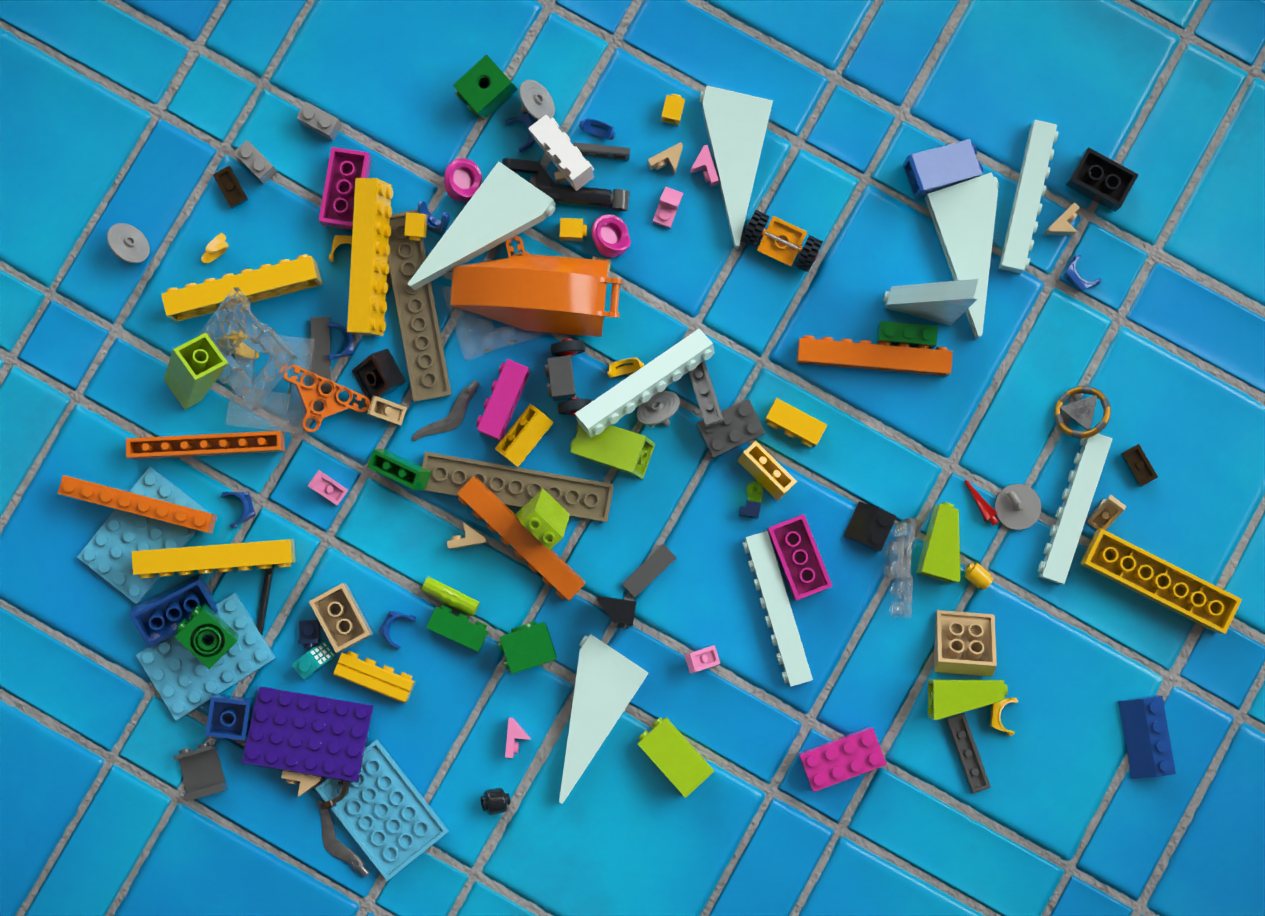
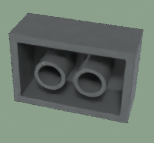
[696,398,765,459]

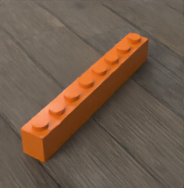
[796,335,953,376]
[126,431,285,460]
[58,475,218,534]
[457,476,586,600]

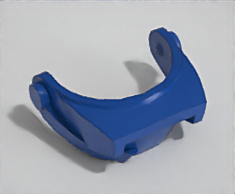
[505,114,535,153]
[579,118,615,140]
[418,201,450,236]
[1064,254,1102,292]
[327,322,354,360]
[221,491,256,529]
[378,610,416,650]

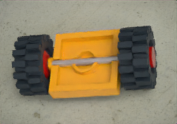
[741,210,823,272]

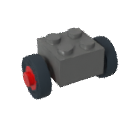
[544,339,592,416]

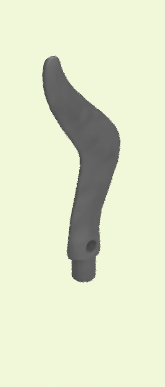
[412,380,480,441]
[317,800,370,878]

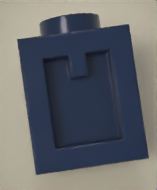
[298,620,321,648]

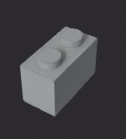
[296,102,342,141]
[233,140,277,184]

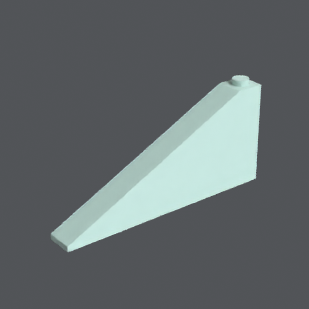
[699,85,773,250]
[408,161,556,290]
[925,172,999,339]
[883,279,982,326]
[559,634,649,804]

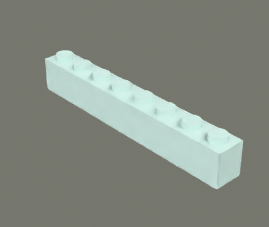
[998,120,1058,274]
[575,329,715,438]
[1037,434,1113,585]
[742,531,813,687]

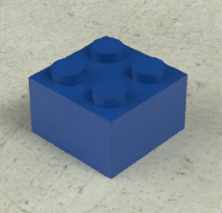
[205,693,251,740]

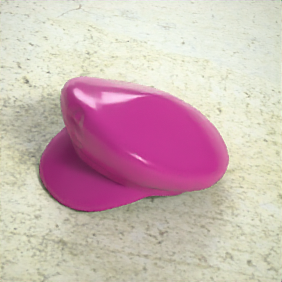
[444,158,482,202]
[592,214,631,258]

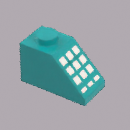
[292,640,337,680]

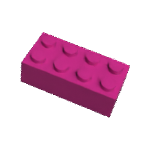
[319,147,372,231]
[476,359,531,442]
[767,514,833,601]
[798,727,887,792]

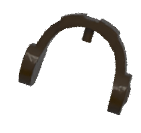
[320,781,350,810]

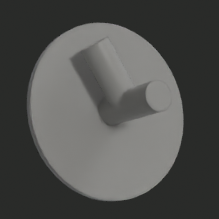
[519,80,555,120]
[107,223,150,263]
[637,391,680,428]
[995,484,1041,530]

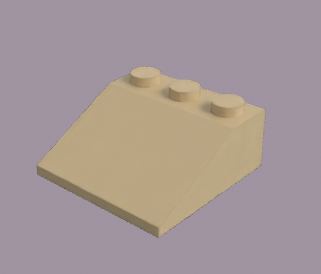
[934,610,997,677]

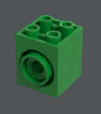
[453,54,518,120]
[175,603,239,669]
[497,621,558,674]

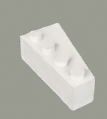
[528,115,594,191]

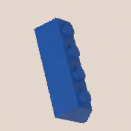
[129,573,218,648]
[1118,695,1176,778]

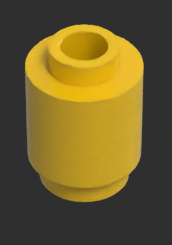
[964,562,993,590]

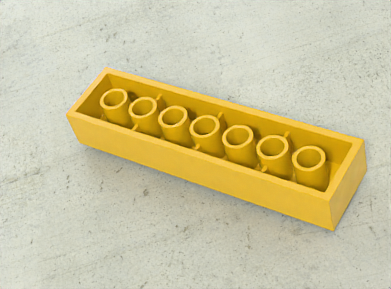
[347,178,393,336]
[161,254,323,322]
[1080,529,1242,634]
[132,539,296,578]

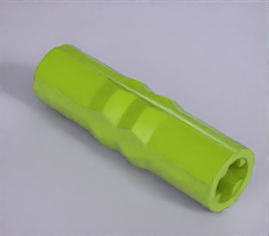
[421,576,480,616]

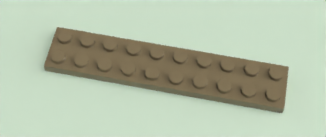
[388,210,452,402]
[422,451,614,522]

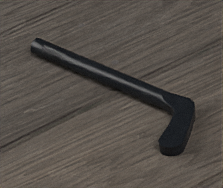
[256,564,275,635]

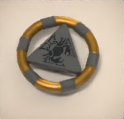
[1054,386,1111,439]

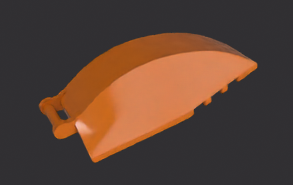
[450,254,622,337]

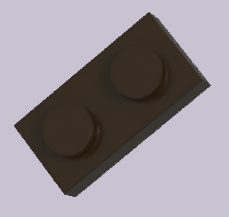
[213,166,249,208]
[1121,444,1158,487]

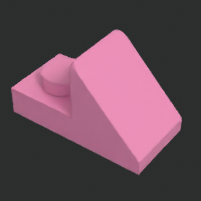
[691,145,719,187]
[653,187,683,228]
[308,470,348,506]
[684,645,720,674]
[505,717,531,758]

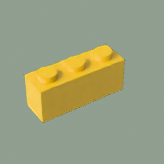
[765,398,827,448]
[495,404,554,467]
[737,441,797,501]

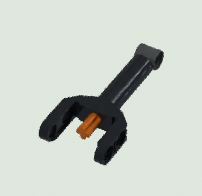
[502,158,630,211]

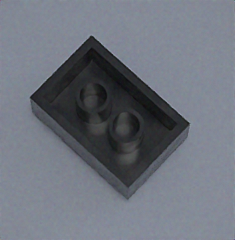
[1066,147,1139,212]

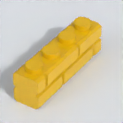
[333,651,415,703]

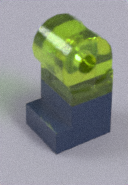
[739,481,763,519]

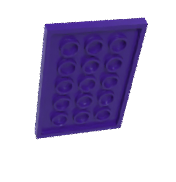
[242,686,374,783]

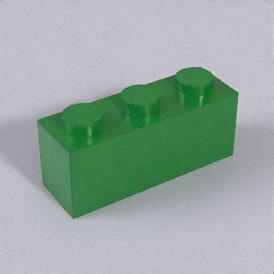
[876,321,938,349]
[367,449,432,490]
[426,605,490,652]

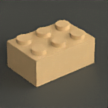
[309,583,373,653]

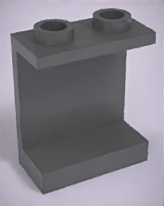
[174,742,228,802]

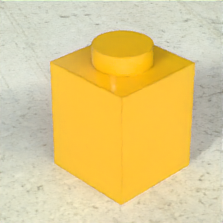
[661,94,685,125]
[404,212,428,241]
[560,218,587,241]

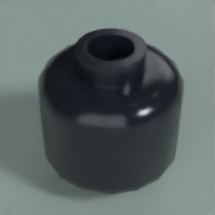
[481,788,510,815]

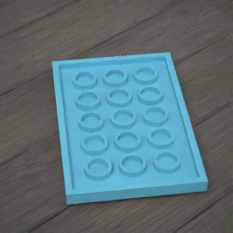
[77,466,210,605]
[136,593,276,721]
[315,739,449,881]

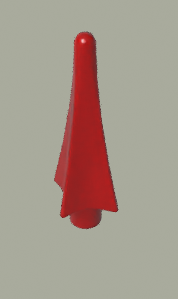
[964,480,999,526]

